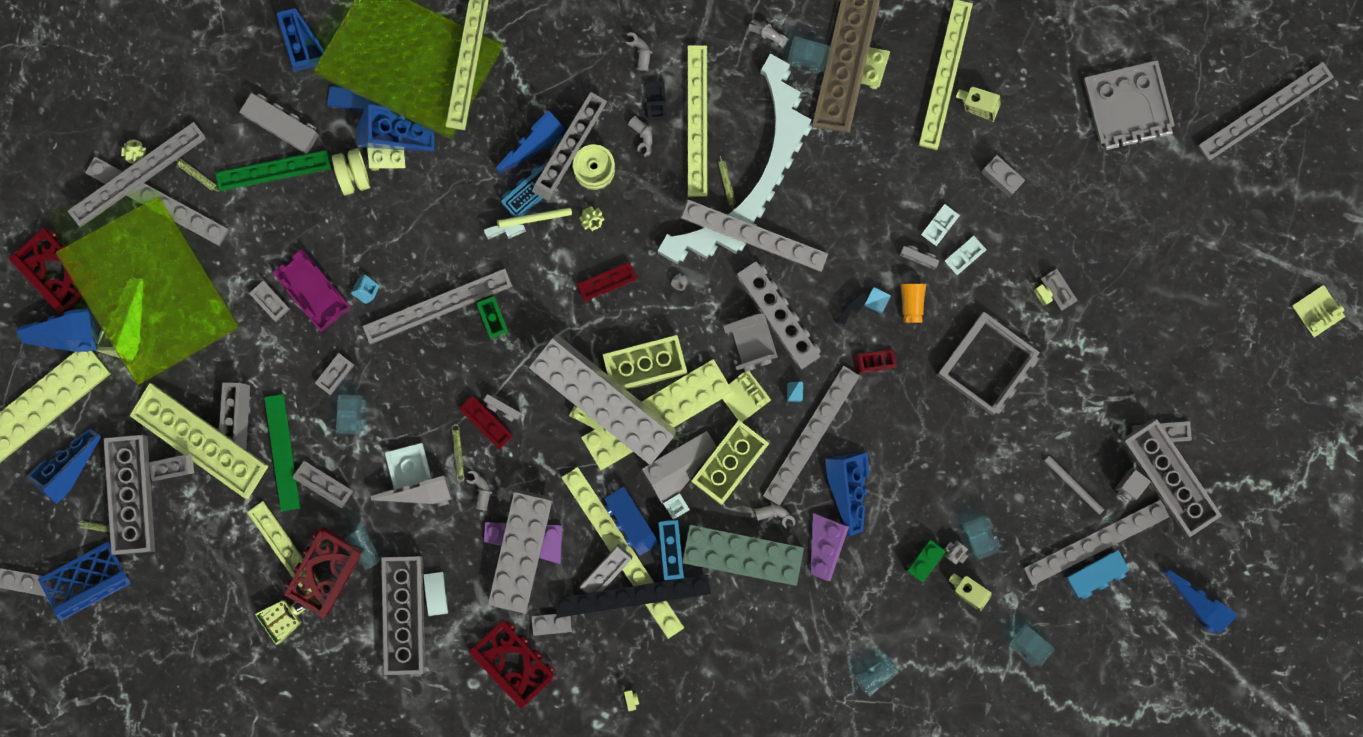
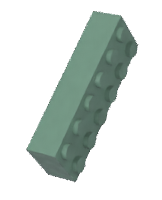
[682,525,804,586]

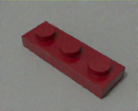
[577,262,637,302]
[459,395,513,450]

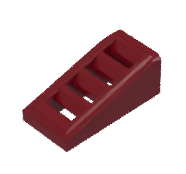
[853,349,897,374]

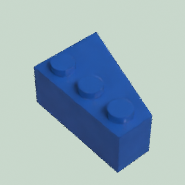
[276,8,330,72]
[604,487,659,556]

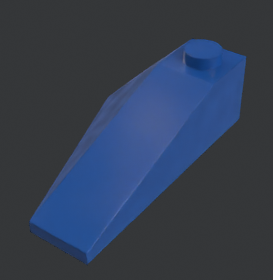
[327,77,408,116]
[357,104,434,152]
[496,110,566,174]
[17,308,98,352]
[26,429,101,504]
[825,452,869,536]
[1163,570,1238,634]

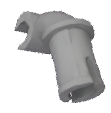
[749,20,789,49]
[626,32,652,71]
[628,116,653,157]
[466,471,492,511]
[755,503,795,528]

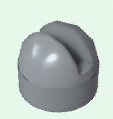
[671,274,688,291]

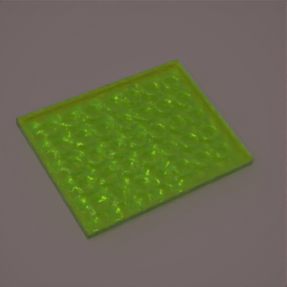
[314,0,503,140]
[56,196,239,386]

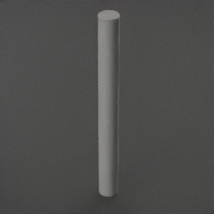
[1044,456,1105,515]

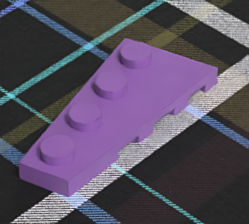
[484,522,562,564]

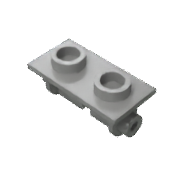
[1041,269,1078,311]

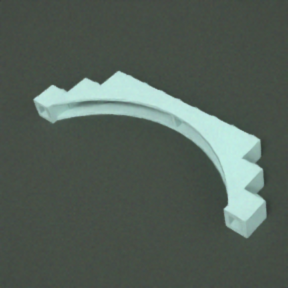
[658,54,812,264]

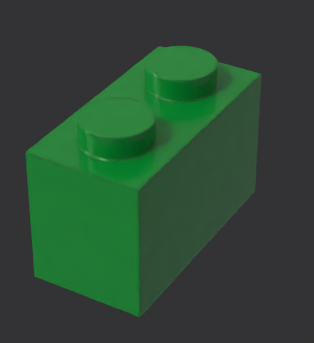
[476,296,509,341]
[906,540,946,583]

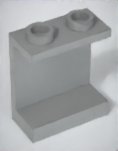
[723,314,778,372]

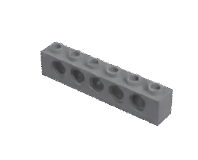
[532,92,607,201]
[737,262,821,371]

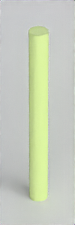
[497,208,572,228]

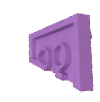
[811,513,849,581]

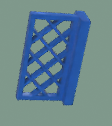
[38,542,131,621]

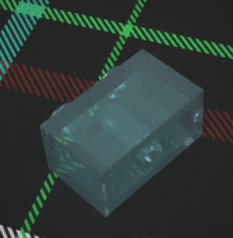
[787,36,831,73]
[336,395,366,435]
[961,516,1001,560]
[1008,624,1055,667]

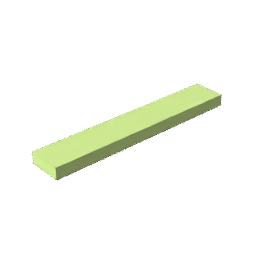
[247,501,327,604]

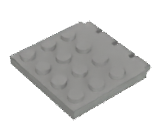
[1083,60,1175,150]

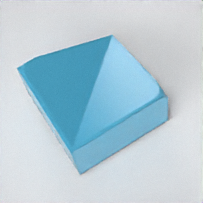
[351,275,380,304]
[864,287,891,314]
[787,382,803,402]

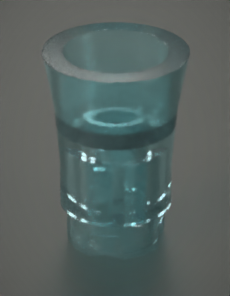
[344,526,381,571]
[854,658,899,698]

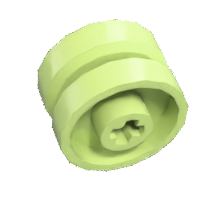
[573,144,615,190]
[332,148,371,196]

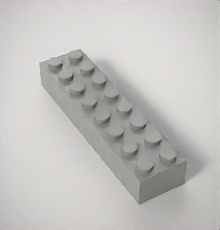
[529,334,677,465]

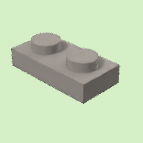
[899,245,939,270]
[249,281,290,322]
[315,353,355,395]
[484,394,522,421]
[531,614,572,636]

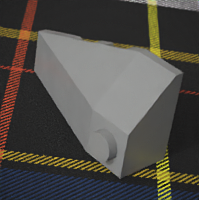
[642,431,717,504]
[370,476,453,507]

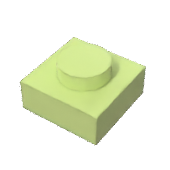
[1033,284,1053,306]
[624,690,639,711]

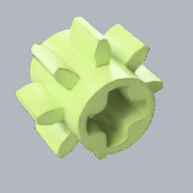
[121,140,146,164]
[579,206,604,231]

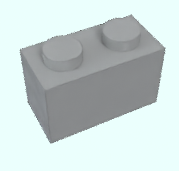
[981,155,1025,198]
[1115,470,1151,501]

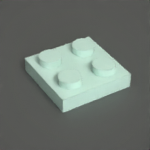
[385,443,432,490]

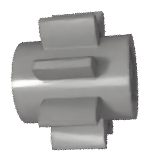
[944,541,968,565]

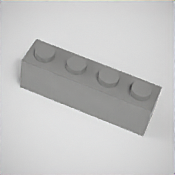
[239,93,319,154]
[219,383,250,450]

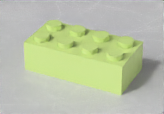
[603,335,687,390]
[691,420,769,505]

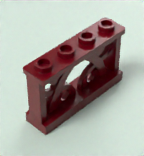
[8,228,98,316]
[284,527,365,619]
[468,620,556,709]

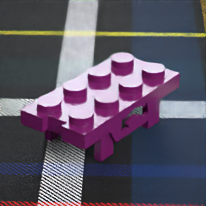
[272,249,351,332]

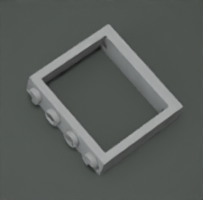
[937,312,1040,415]

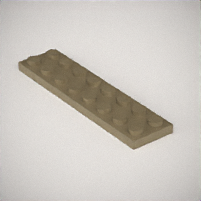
[812,0,880,133]

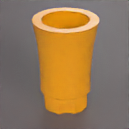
[900,284,927,323]

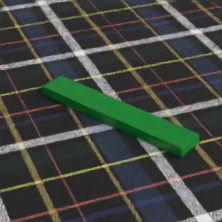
[215,150,332,192]
[264,394,301,511]

